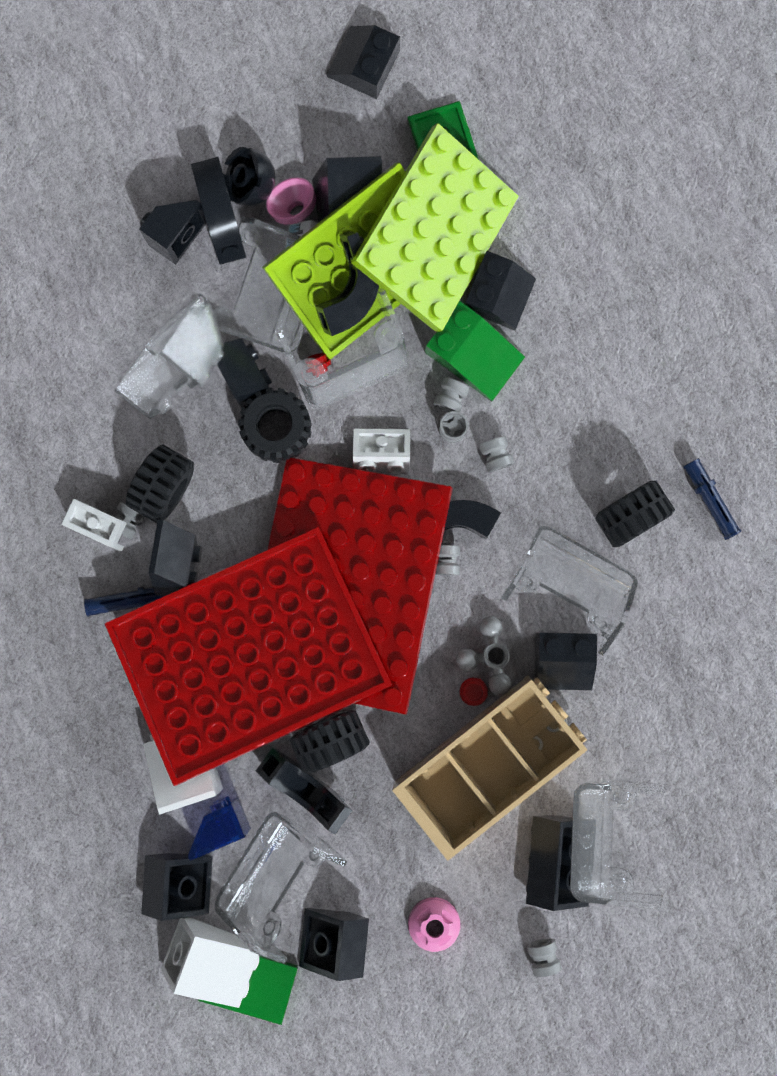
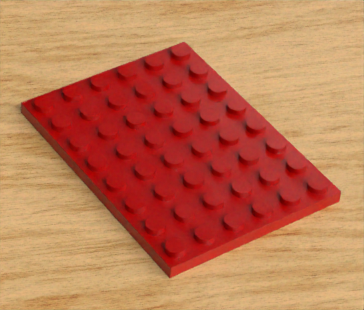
[267,458,453,715]
[104,527,392,786]

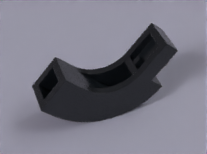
[191,157,246,265]
[315,231,379,336]
[444,500,501,540]
[255,747,353,835]

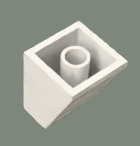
[143,735,223,815]
[161,917,260,1008]

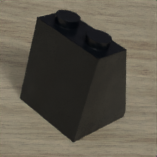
[312,156,382,222]

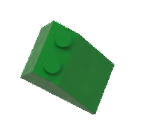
[425,301,525,402]

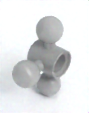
[456,616,511,696]

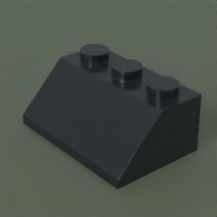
[526,815,595,911]

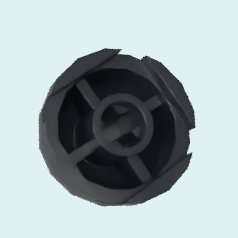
[223,147,276,206]

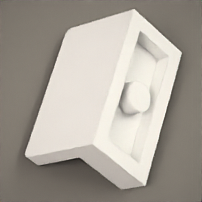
[61,499,127,551]

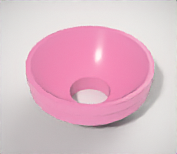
[266,177,316,225]
[408,897,460,952]

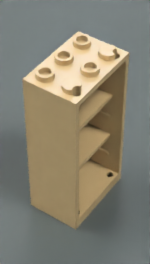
[392,676,587,861]

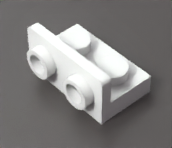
[353,429,410,474]

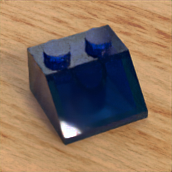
[188,795,251,861]

